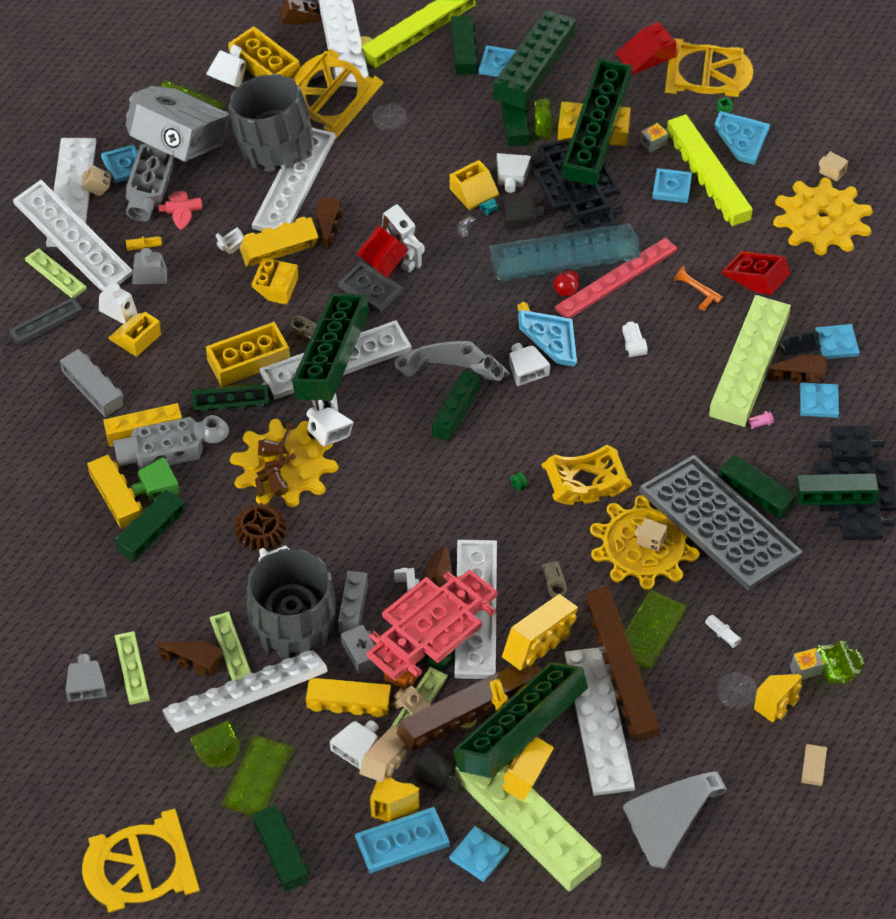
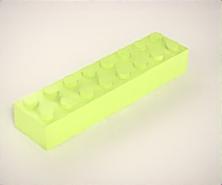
[709,295,791,427]
[455,764,602,892]

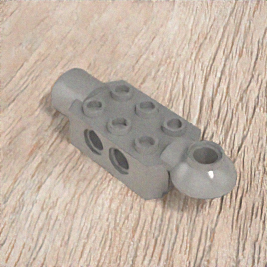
[126,144,174,222]
[113,415,229,469]

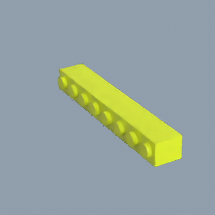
[361,0,476,68]
[666,115,753,226]

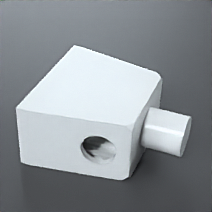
[207,44,247,87]
[497,153,530,193]
[99,283,137,324]
[509,343,550,386]
[306,407,353,447]
[330,720,379,769]

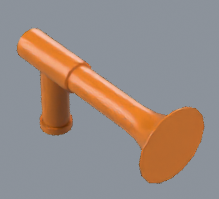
[674,266,723,311]

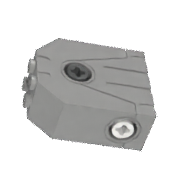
[126,86,230,161]

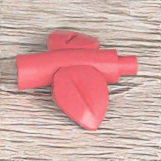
[158,191,202,230]

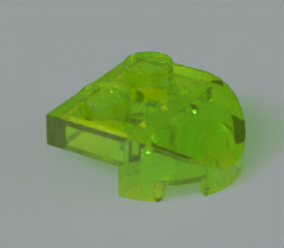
[534,98,552,141]
[816,641,864,683]
[190,720,240,768]

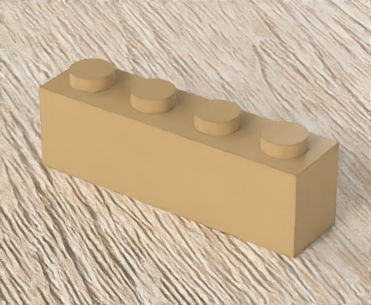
[359,726,414,782]

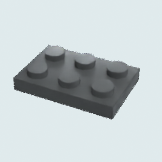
[338,261,403,313]

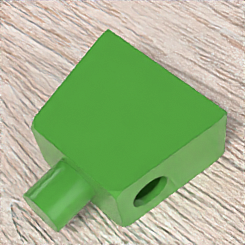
[131,457,180,501]

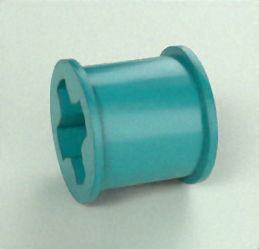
[480,198,498,216]

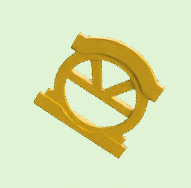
[665,38,753,97]
[293,48,384,139]
[82,809,200,913]

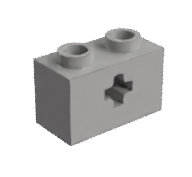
[341,625,377,674]

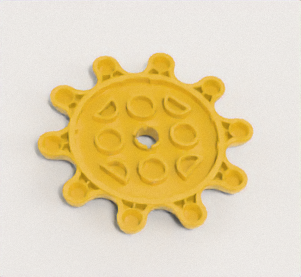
[773,178,873,255]
[230,419,338,507]
[590,495,699,590]

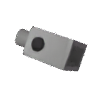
[132,248,167,284]
[66,654,107,702]

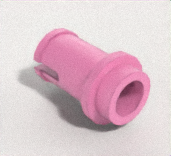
[748,411,774,430]

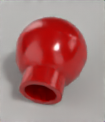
[553,270,579,297]

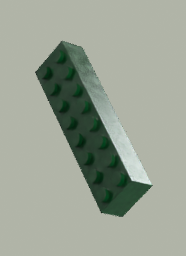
[492,10,576,109]
[562,58,632,186]
[292,294,369,401]
[453,662,588,778]

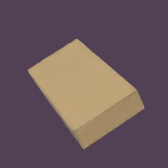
[801,744,827,786]

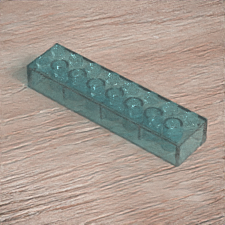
[489,223,640,281]

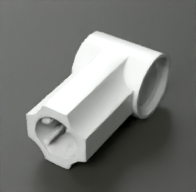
[622,322,647,358]

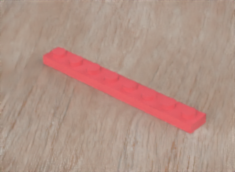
[555,237,677,318]

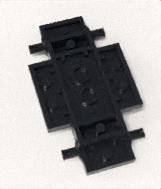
[531,138,623,238]
[814,426,896,540]

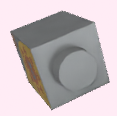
[640,123,669,152]
[790,648,824,679]

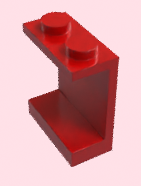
[357,225,409,278]

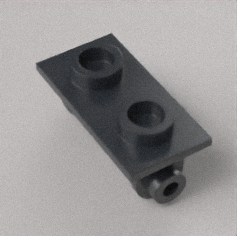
[780,330,821,355]

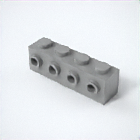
[60,349,124,417]

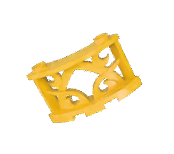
[541,445,632,505]

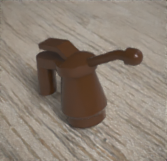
[258,422,292,469]
[255,453,296,497]

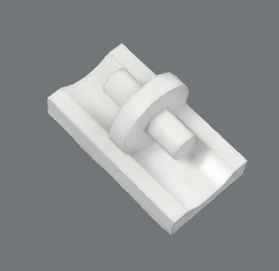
[401,238,425,272]

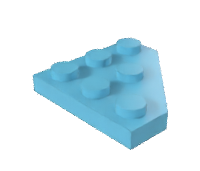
[714,111,770,165]
[518,310,577,367]

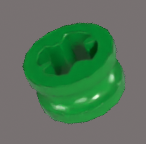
[717,98,733,113]
[510,472,528,491]

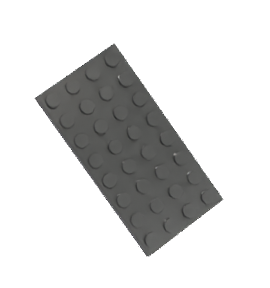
[639,455,803,590]

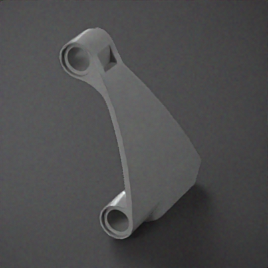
[395,341,510,381]
[623,771,727,869]

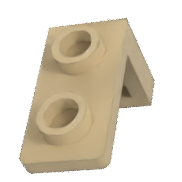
[390,686,431,714]

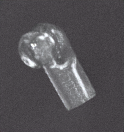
[456,216,475,238]

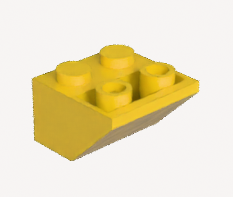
[450,160,499,211]
[252,257,298,304]
[109,312,161,357]
[754,674,802,723]
[370,777,419,822]

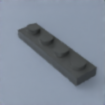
[9,297,83,346]

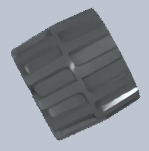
[229,74,314,171]
[246,548,336,658]

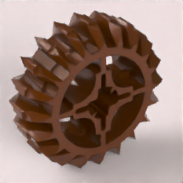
[234,502,287,552]

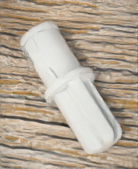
[705,615,742,648]

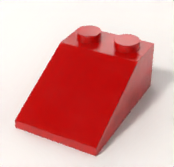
[615,22,677,75]
[721,251,791,295]

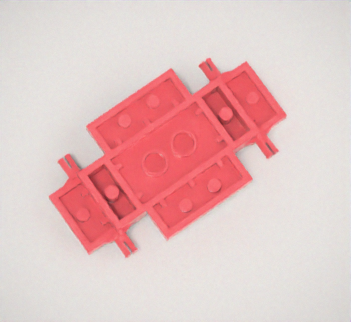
[367,569,498,681]

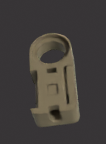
[291,316,317,339]
[541,562,567,598]

